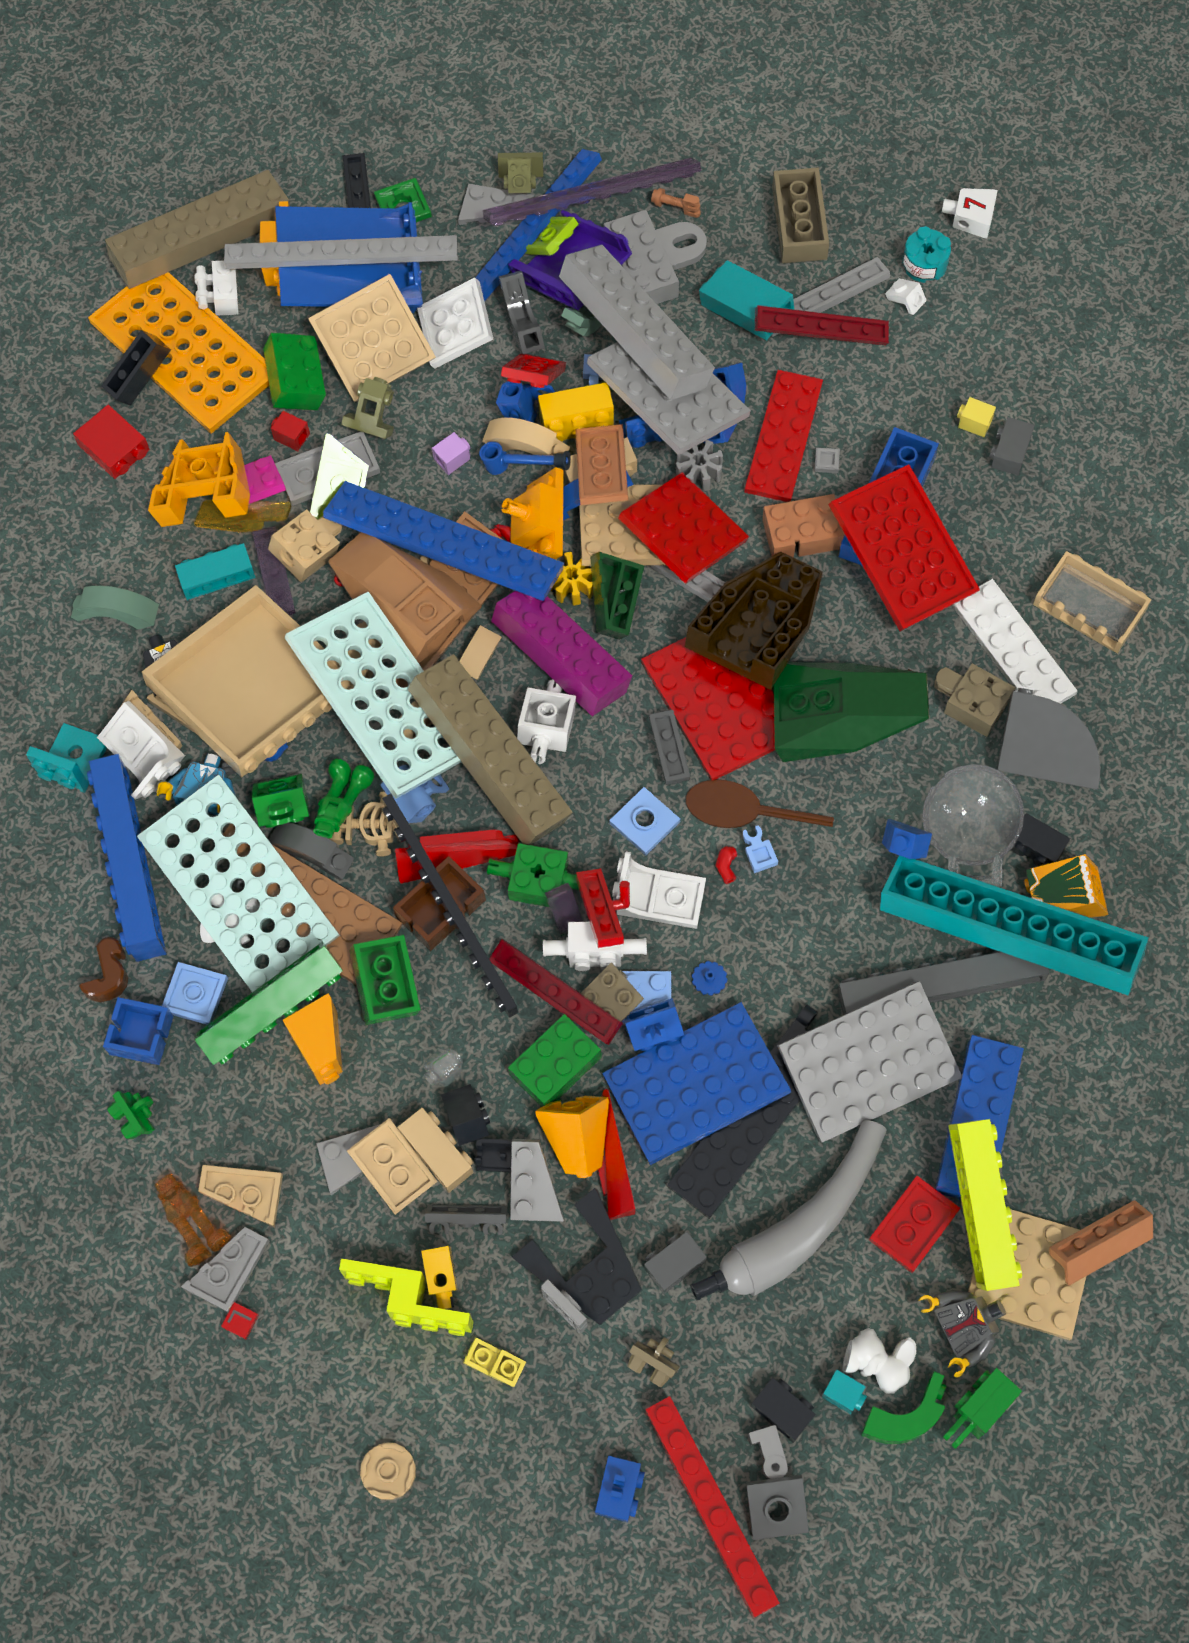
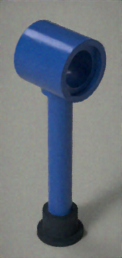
[479,442,571,475]

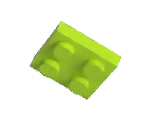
[525,217,579,255]

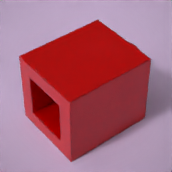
[271,411,310,452]

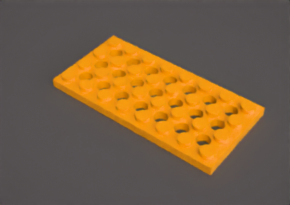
[88,272,269,434]

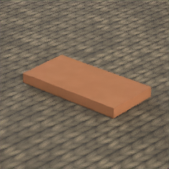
[576,424,628,505]

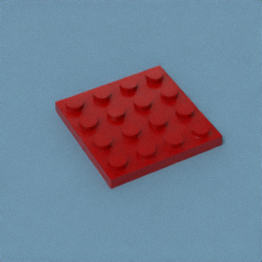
[618,472,749,584]

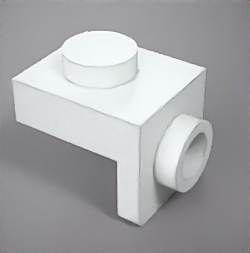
[885,278,926,315]

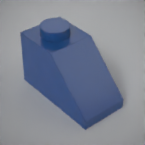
[882,819,932,859]

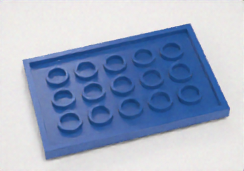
[602,1002,791,1165]

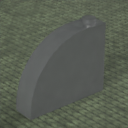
[996,688,1100,790]

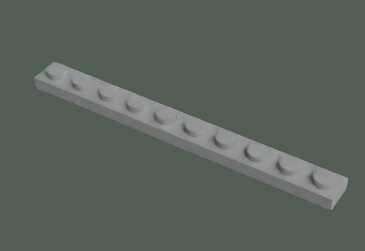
[224,235,458,269]

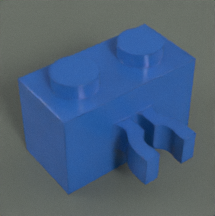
[624,998,684,1051]
[595,1456,645,1523]

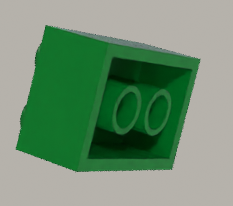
[263,333,326,410]
[349,935,421,1025]
[508,1014,602,1107]

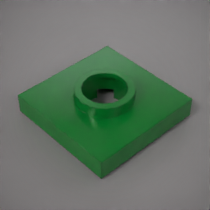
[374,178,432,222]

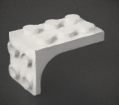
[97,701,185,799]
[612,851,706,929]

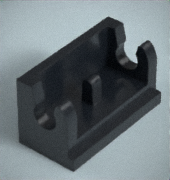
[475,1138,512,1173]

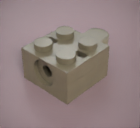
[934,663,1016,737]

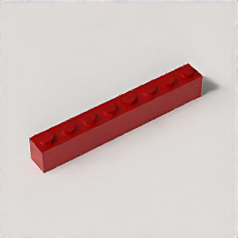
[645,1396,779,1619]

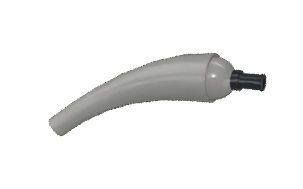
[690,1120,887,1301]

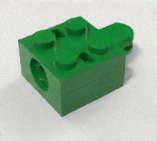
[252,774,309,828]
[943,1368,1022,1449]

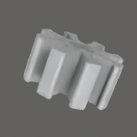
[676,440,723,491]

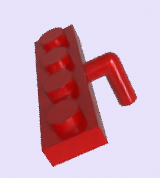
[576,868,630,948]

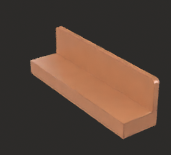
[1049,1200,1153,1285]

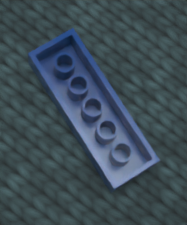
[839,427,939,566]
[935,1035,1024,1199]

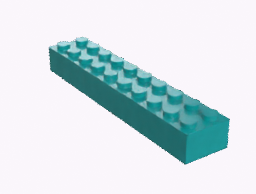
[880,855,1149,996]

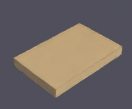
[347,1118,438,1215]

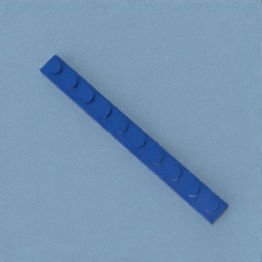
[475,149,602,302]

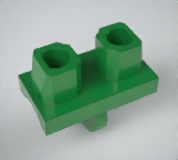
[107,1091,155,1139]

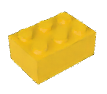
[538,383,614,442]

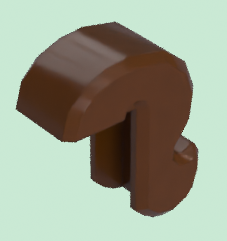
[79,937,128,1002]

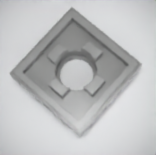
[541,1280,588,1333]

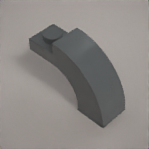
[269,823,354,880]

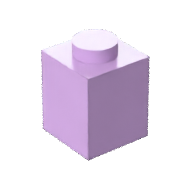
[432,432,470,475]

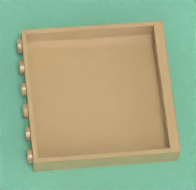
[142,585,354,777]

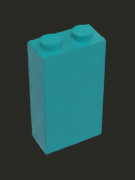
[699,260,795,341]

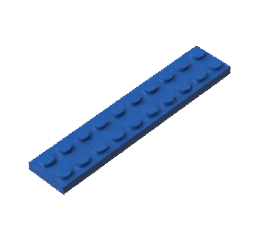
[323,481,564,601]

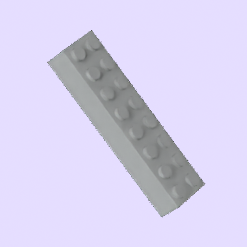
[559,245,715,400]

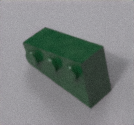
[590,552,644,640]

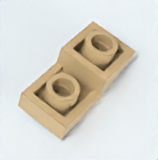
[459,625,502,680]

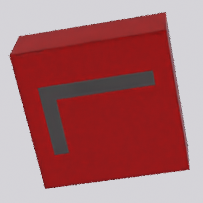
[221,1302,259,1340]

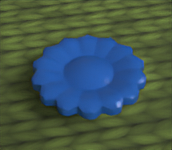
[692,961,727,996]

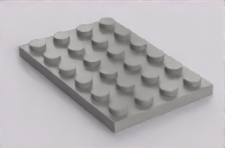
[587,342,751,455]
[777,981,961,1143]

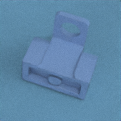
[380,765,449,823]

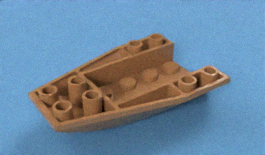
[328,532,482,663]

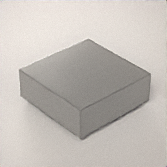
[815,448,840,473]

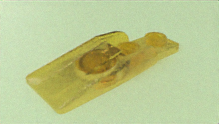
[194,500,292,533]

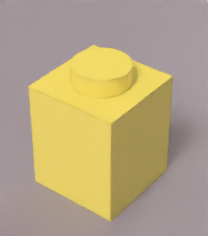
[957,397,996,437]

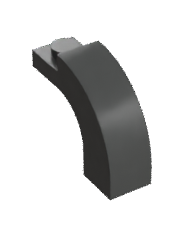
[499,271,545,354]

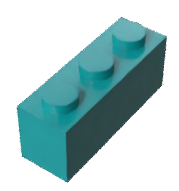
[175,543,256,600]

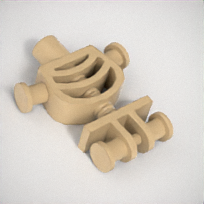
[329,792,397,856]

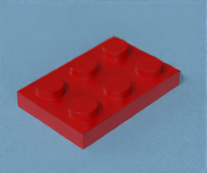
[869,1176,961,1273]

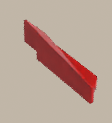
[395,829,519,884]
[598,1089,635,1220]

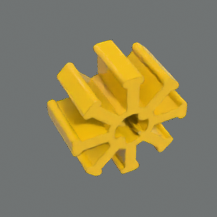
[550,552,593,606]

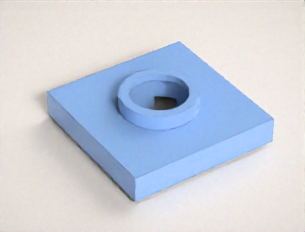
[609,787,680,856]

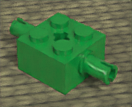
[487,843,580,909]

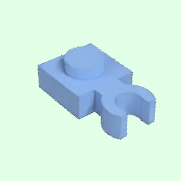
[743,826,778,873]

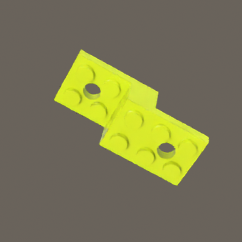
[339,1259,473,1336]

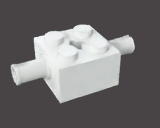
[517,679,576,764]
[543,921,647,971]

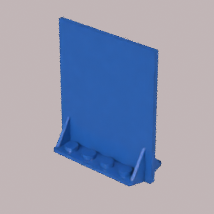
[275,202,423,313]

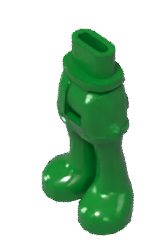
[313,759,375,838]

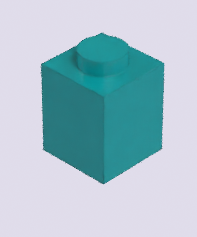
[822,1370,867,1414]

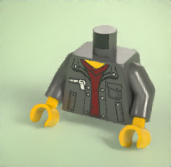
[918,1290,1006,1377]

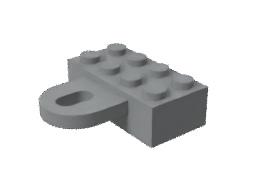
[604,210,707,304]

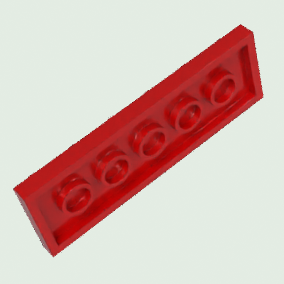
[745,370,823,502]

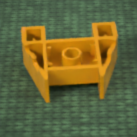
[148,432,250,527]

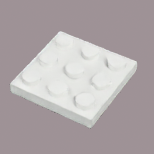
[417,277,493,368]

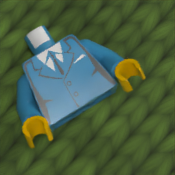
[156,754,236,815]

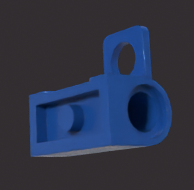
[496,381,555,423]

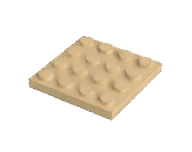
[308,274,436,403]
[579,485,666,566]
[968,1209,1086,1340]

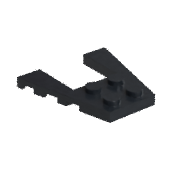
[512,1188,643,1325]

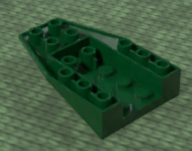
[774,662,929,762]

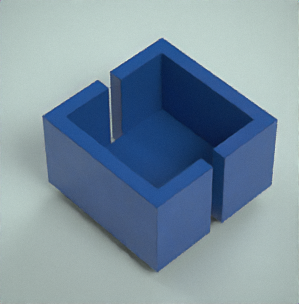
[103,997,174,1065]

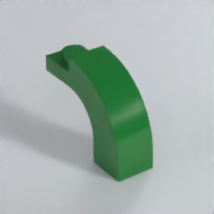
[861,1372,946,1444]

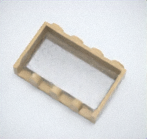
[1033,551,1152,654]

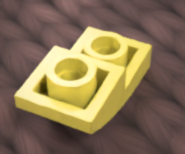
[463,1338,526,1387]

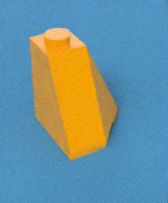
[535,1096,609,1178]

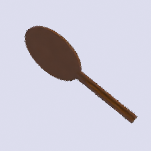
[686,780,834,828]

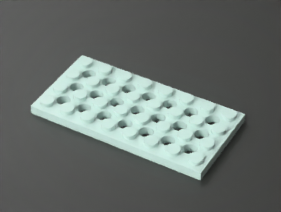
[285,592,461,799]
[137,775,340,992]

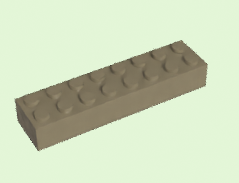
[105,170,290,289]
[408,654,573,845]

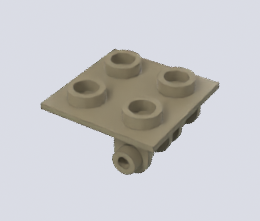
[581,962,644,1022]

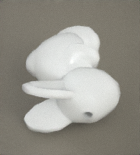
[843,1328,916,1394]

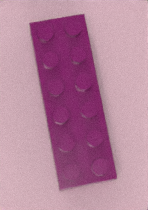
[491,591,633,717]

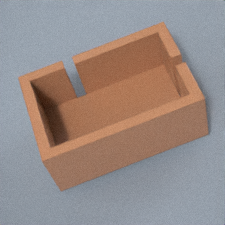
[762,494,845,558]

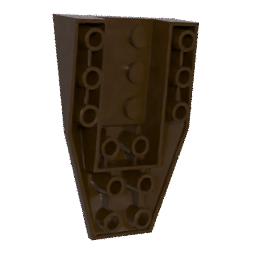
[685,552,823,690]

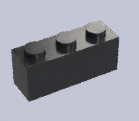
[101,330,171,405]

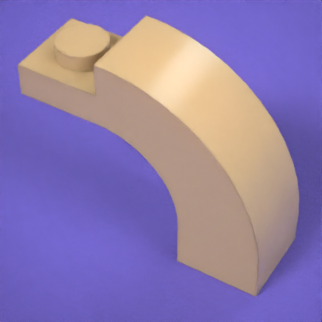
[482,418,570,468]

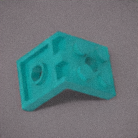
[26,723,107,793]

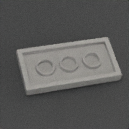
[275,431,380,506]

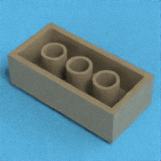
[772,168,829,263]

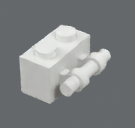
[194,261,239,316]

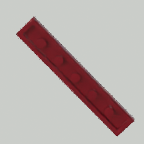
[755,305,889,345]
[489,939,623,1045]

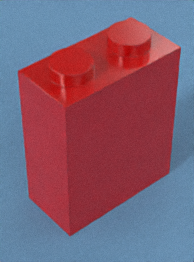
[73,404,150,479]

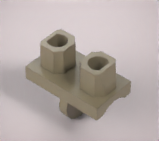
[627,1337,680,1387]

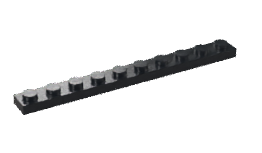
[381,794,518,1018]

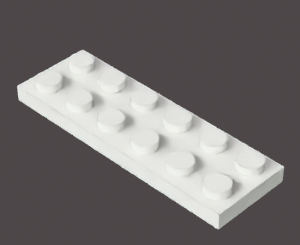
[952,579,1077,704]

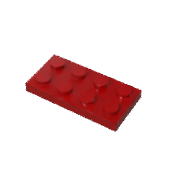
[501,353,566,388]

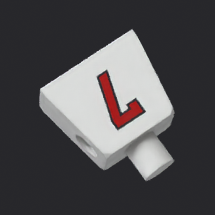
[942,188,998,238]

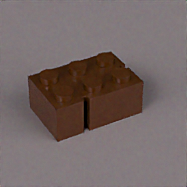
[393,856,486,952]

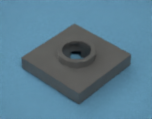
[746,1475,809,1540]

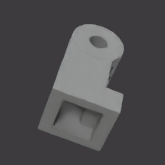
[748,1425,788,1479]

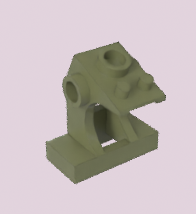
[498,152,543,193]
[341,377,394,439]

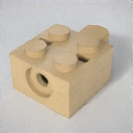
[268,509,343,582]

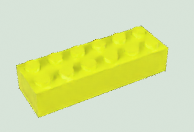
[948,1119,1022,1291]

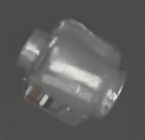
[424,1048,463,1087]

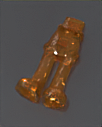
[155,1174,231,1267]

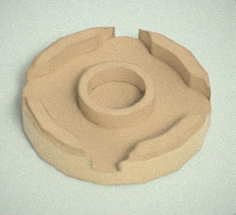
[360,1443,416,1500]

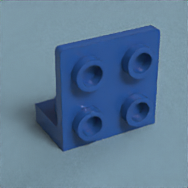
[619,415,664,448]

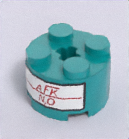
[902,226,951,283]

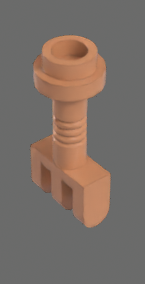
[651,188,701,218]

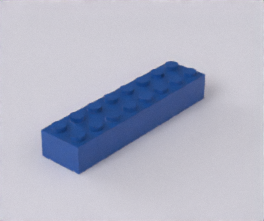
[87,754,167,962]

